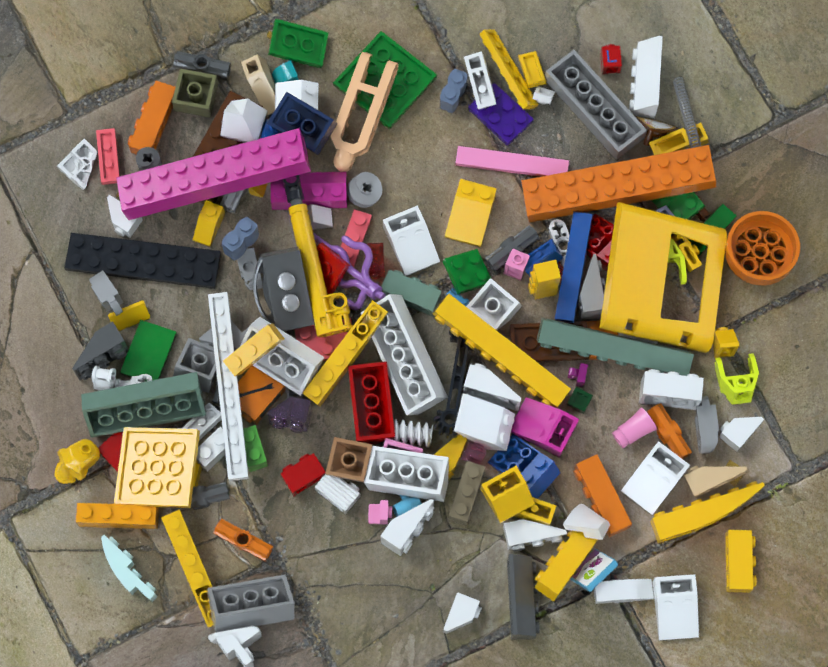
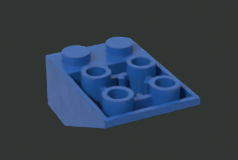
[488,434,561,499]

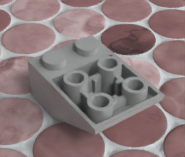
[577,254,605,321]

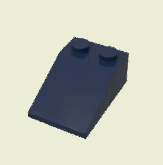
[267,91,338,155]

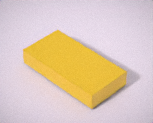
[518,51,546,88]

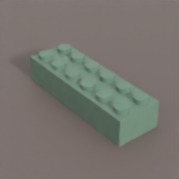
[81,372,206,438]

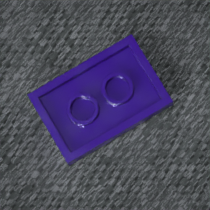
[468,83,534,146]

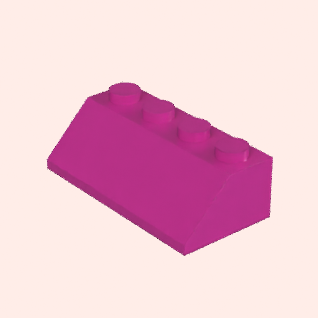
[271,172,347,210]

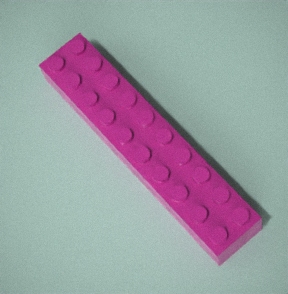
[116,128,311,220]

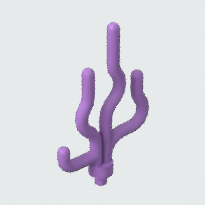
[313,233,385,310]

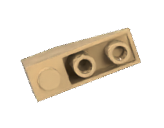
[241,55,275,116]

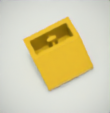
[481,466,535,523]

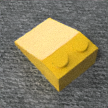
[445,179,497,247]

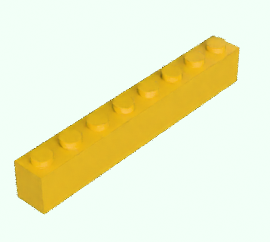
[432,294,571,408]

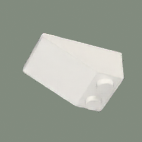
[463,364,522,411]
[454,394,515,451]

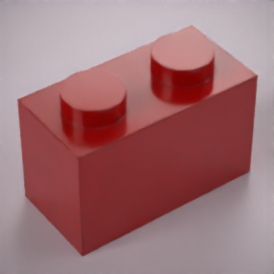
[280,453,326,497]

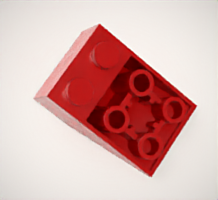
[586,214,614,271]

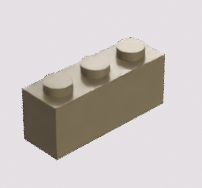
[448,461,485,526]

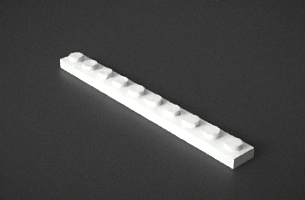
[208,292,249,481]

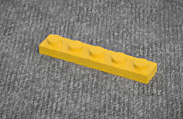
[479,30,539,110]

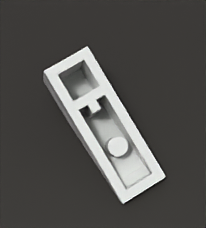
[464,51,496,110]

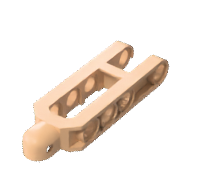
[331,52,399,172]

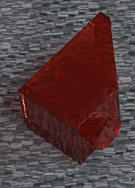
[365,243,385,279]

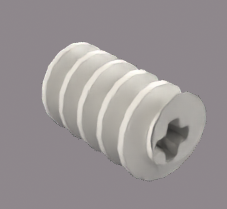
[394,419,433,448]

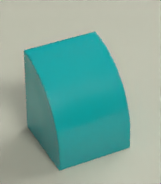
[272,60,298,84]

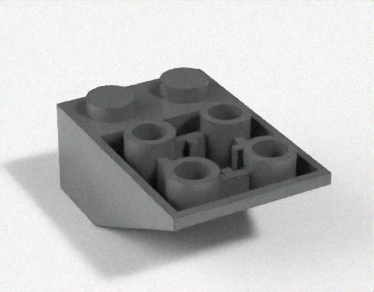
[72,322,129,381]

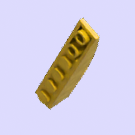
[302,300,388,407]
[650,481,765,544]
[161,509,213,628]

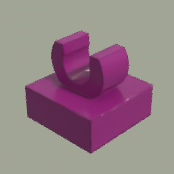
[567,363,588,388]

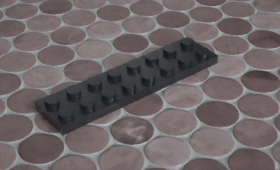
[64,232,221,289]

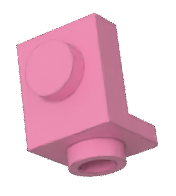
[368,500,392,524]

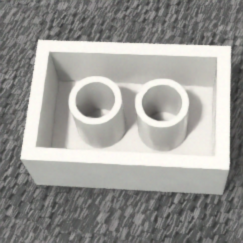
[639,369,704,410]

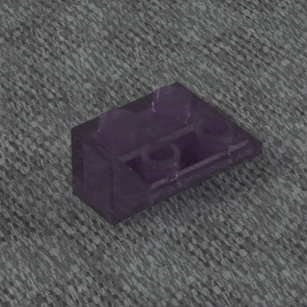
[267,397,312,433]

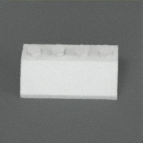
[629,36,662,119]
[240,317,325,396]
[364,446,449,502]

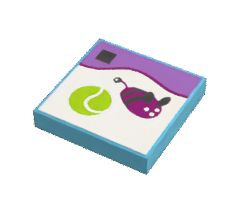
[570,549,618,592]

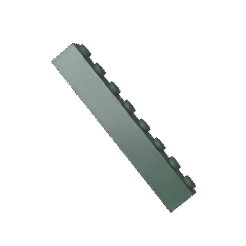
[537,318,694,376]

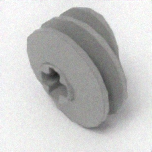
[347,172,383,208]

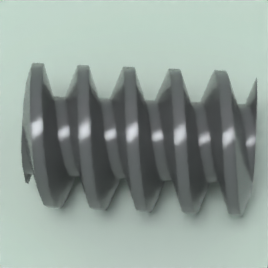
[136,147,162,171]

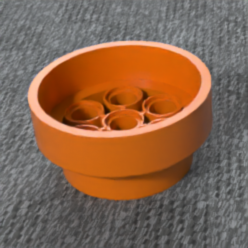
[725,211,800,286]

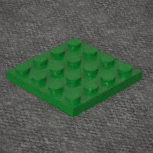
[333,31,437,130]

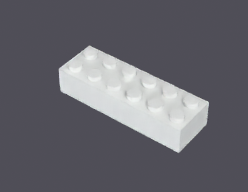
[361,294,448,415]

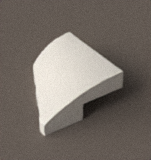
[57,139,98,190]
[563,504,610,540]

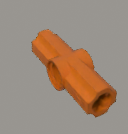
[647,403,692,459]
[213,518,273,562]

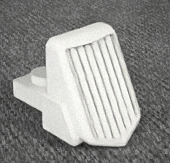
[208,626,262,667]

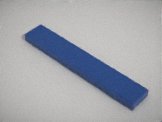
[555,212,593,323]

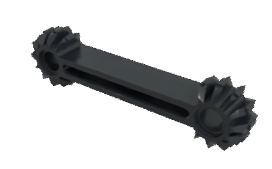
[433,330,469,439]

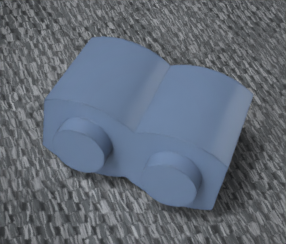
[440,68,467,113]
[222,217,259,261]

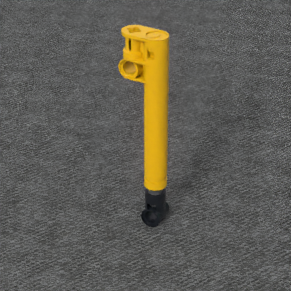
[282,175,353,337]

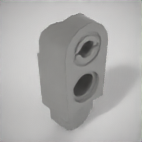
[237,247,263,290]
[89,270,124,316]
[694,396,719,454]

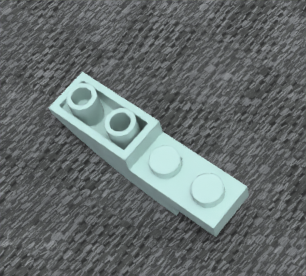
[101,535,157,602]

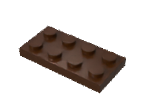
[510,321,589,362]

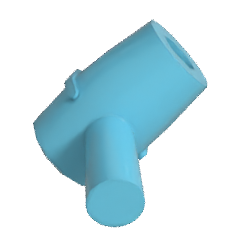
[392,495,422,517]

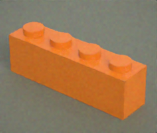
[128,81,176,154]
[573,454,632,538]

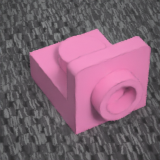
[503,249,530,280]

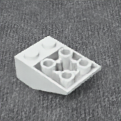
[383,205,440,276]
[621,441,690,515]
[381,499,435,556]
[653,574,699,640]

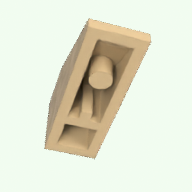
[684,466,750,498]

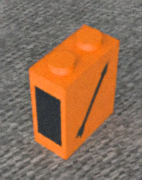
[238,365,286,425]

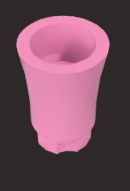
[612,407,657,448]

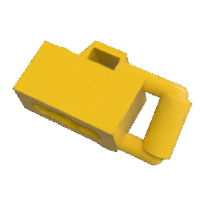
[671,234,702,272]

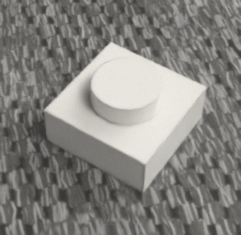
[533,86,555,104]

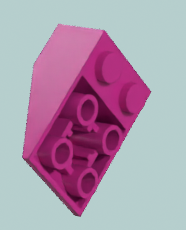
[511,397,579,458]

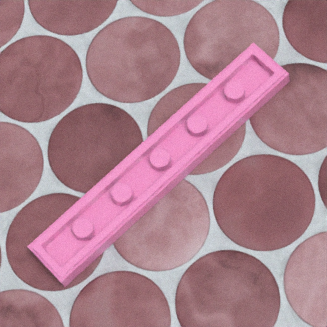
[455,146,569,177]

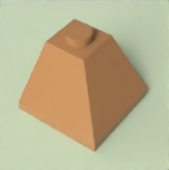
[325,437,373,483]

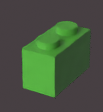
[243,425,268,472]

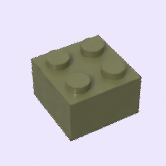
[172,69,219,118]

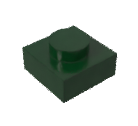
[567,387,593,414]

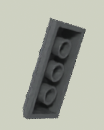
[507,554,540,640]

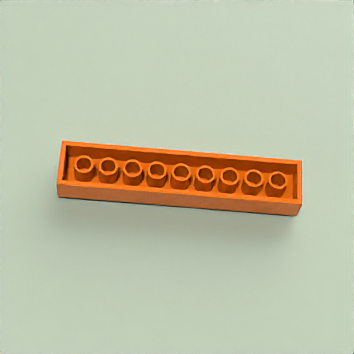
[521,145,716,223]

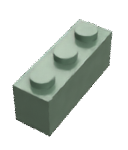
[381,270,442,317]

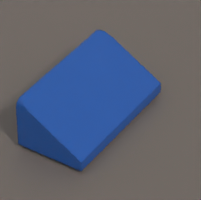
[525,239,563,277]

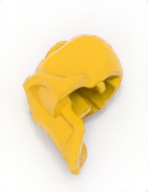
[55,439,100,484]

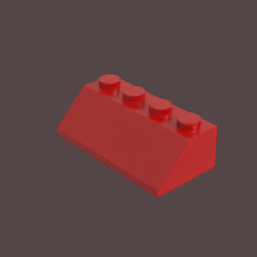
[348,361,395,445]

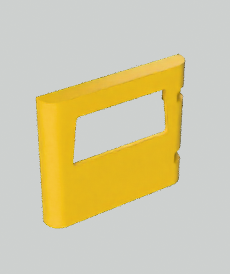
[600,202,727,353]

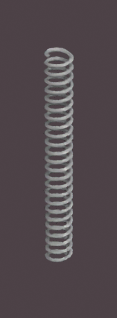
[673,77,701,148]

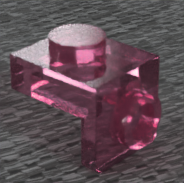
[461,441,487,465]

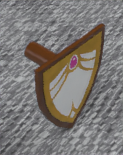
[635,116,679,146]

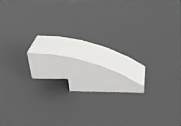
[594,579,654,604]

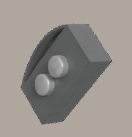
[253,247,315,331]

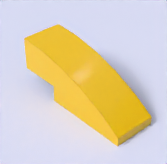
[649,122,709,155]

